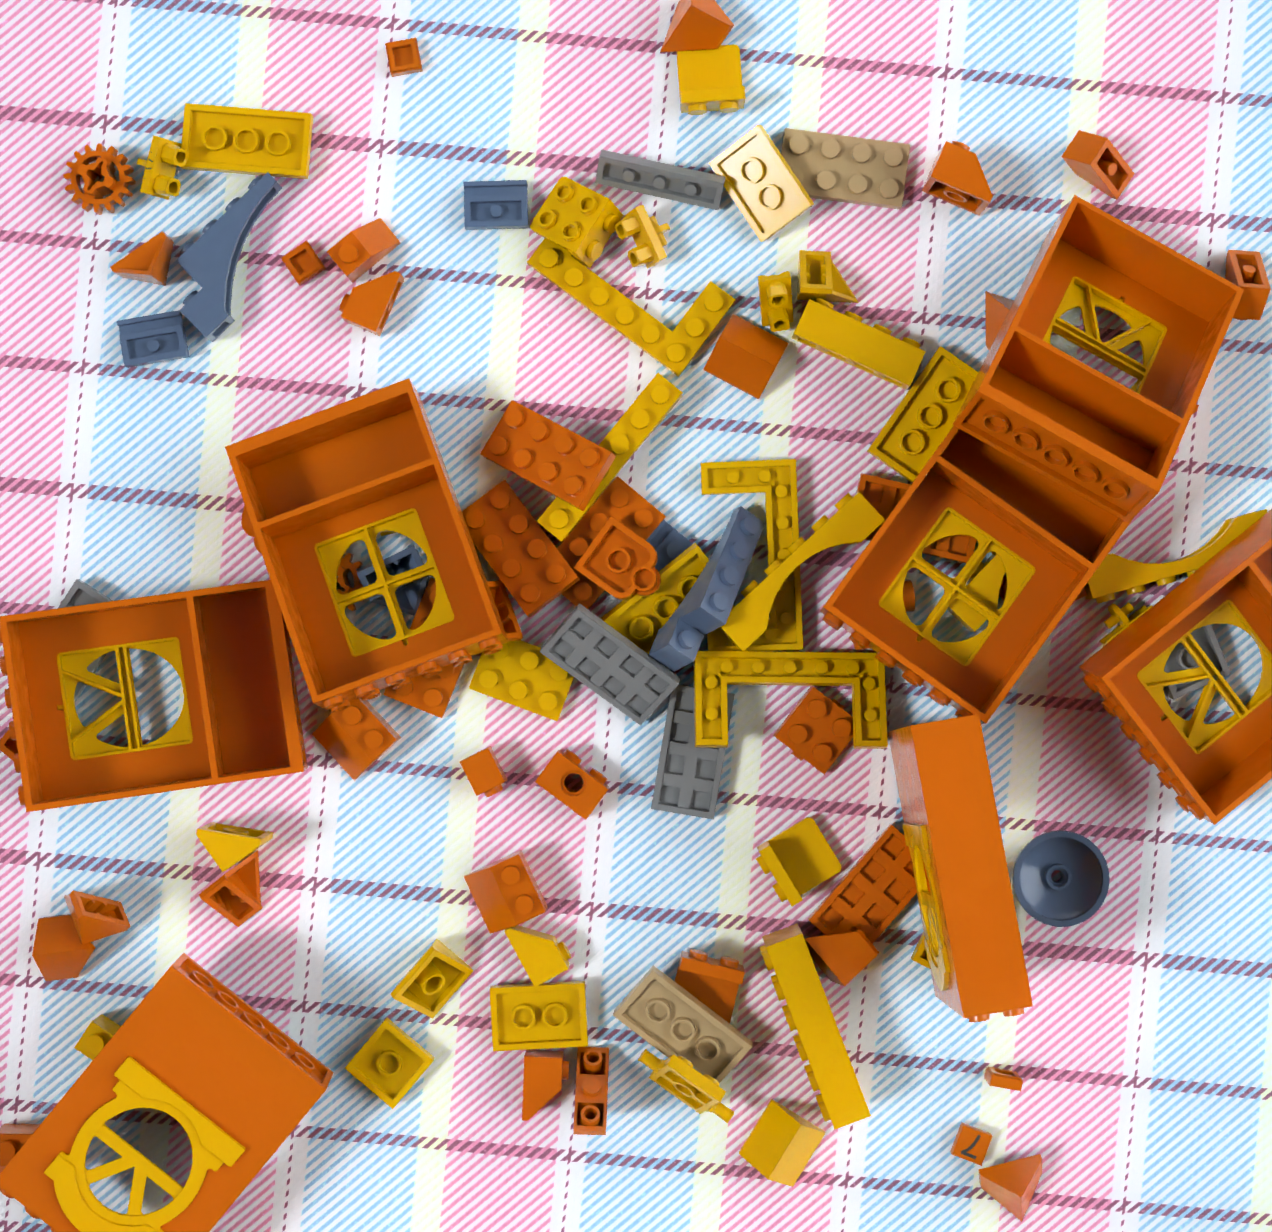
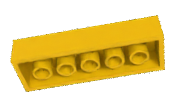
[759,923,871,1129]

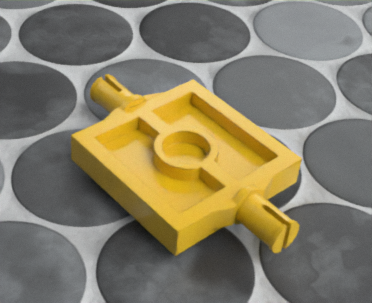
[638,1049,734,1123]

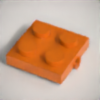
[773,686,853,775]

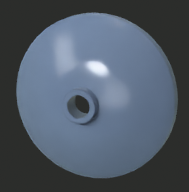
[1012,830,1110,927]

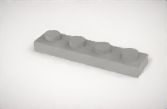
[595,150,726,210]

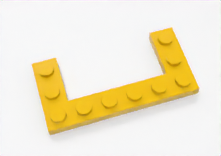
[527,238,736,377]
[700,459,803,651]
[694,651,888,749]

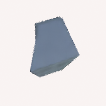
[357,545,428,616]

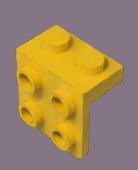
[677,44,746,115]
[530,177,624,268]
[756,817,842,907]

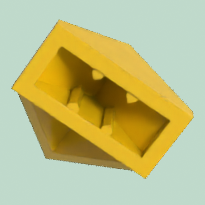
[796,250,859,303]

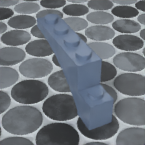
[176,172,282,342]
[648,506,765,672]

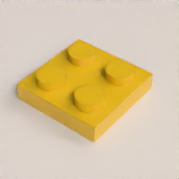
[345,1018,435,1109]

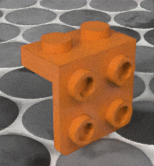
[675,949,745,1024]

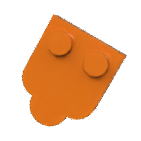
[574,516,661,600]

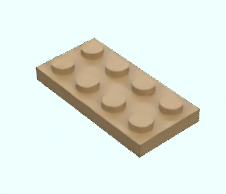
[781,128,910,210]
[613,965,753,1084]

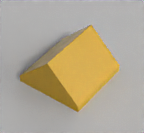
[196,822,274,872]
[390,939,473,1019]
[739,1099,826,1187]

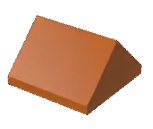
[703,314,789,399]

